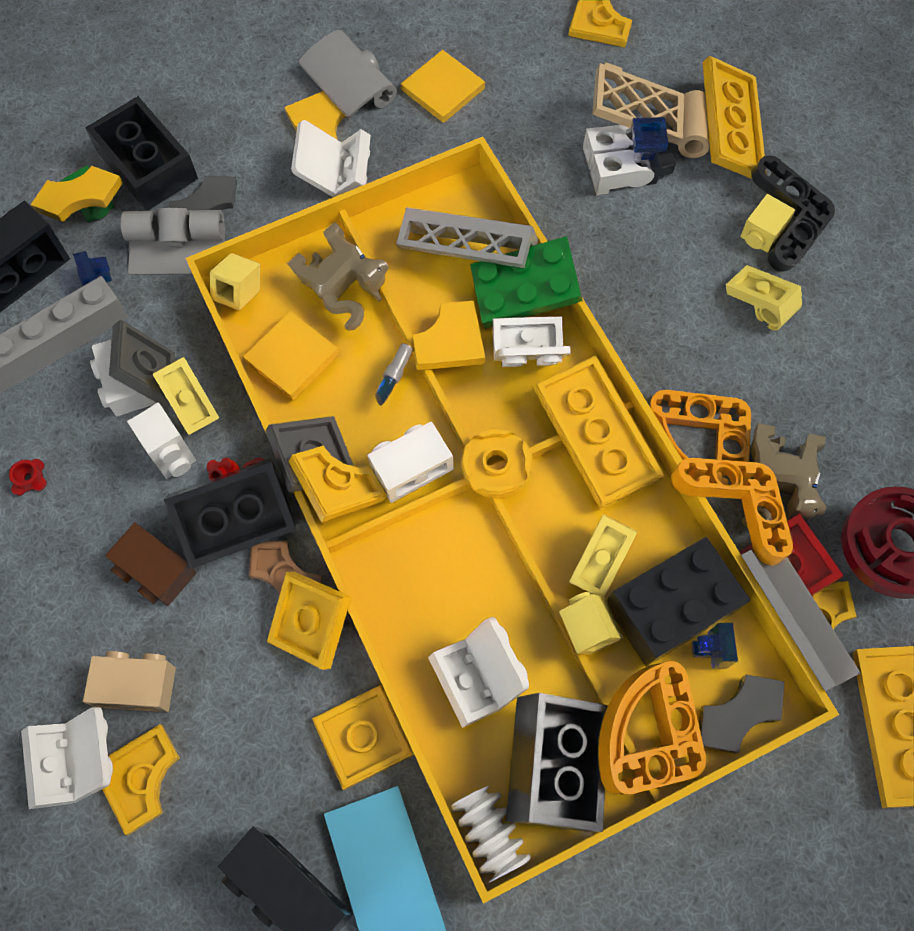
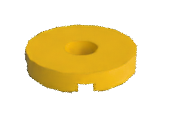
[461,428,533,499]

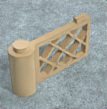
[592,62,710,158]

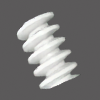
[450,786,531,883]

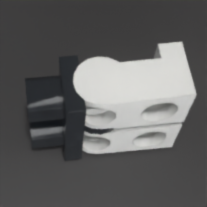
[583,125,676,196]

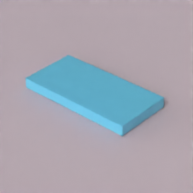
[324,786,447,931]

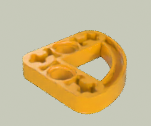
[649,390,751,486]
[598,661,706,795]

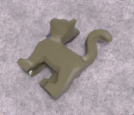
[287,222,389,331]
[742,423,826,528]

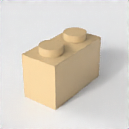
[83,651,176,712]

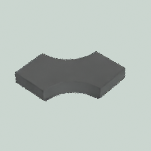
[168,176,237,210]
[699,674,784,754]

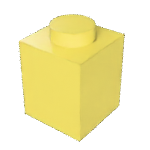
[740,194,795,253]
[210,253,261,310]
[559,592,623,654]

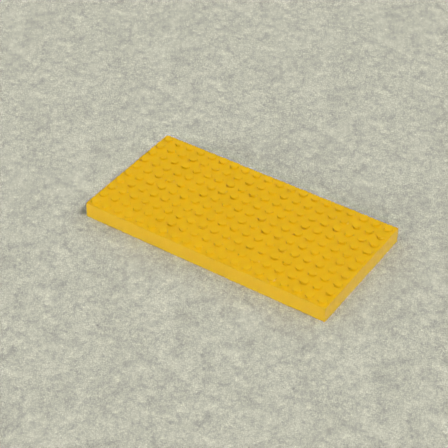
[185,136,839,904]

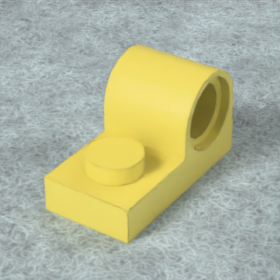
[726,265,802,331]
[152,357,219,435]
[569,514,637,596]

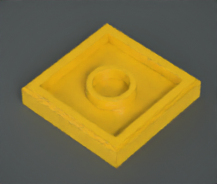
[401,50,485,123]
[243,311,340,401]
[267,572,351,670]
[312,685,414,790]

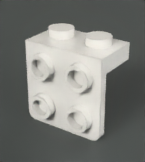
[291,120,371,197]
[492,316,571,367]
[428,617,529,728]
[21,707,113,809]

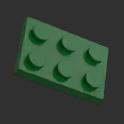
[470,236,583,329]

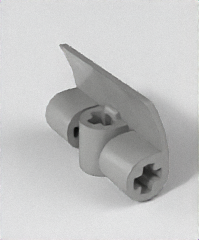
[299,30,397,119]
[121,208,225,274]

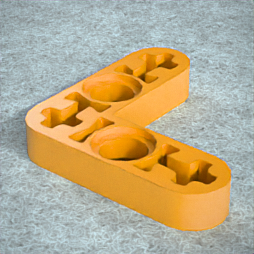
[671,458,793,566]

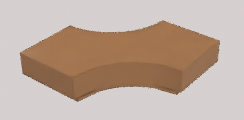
[249,541,322,595]

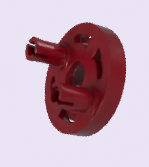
[841,486,914,599]

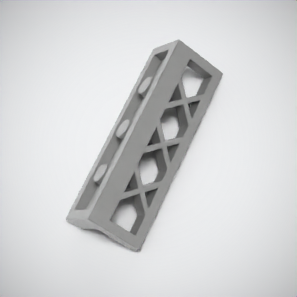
[396,207,538,268]
[741,544,861,692]

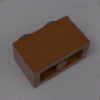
[105,522,197,606]

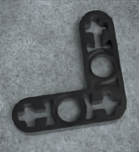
[751,155,835,271]

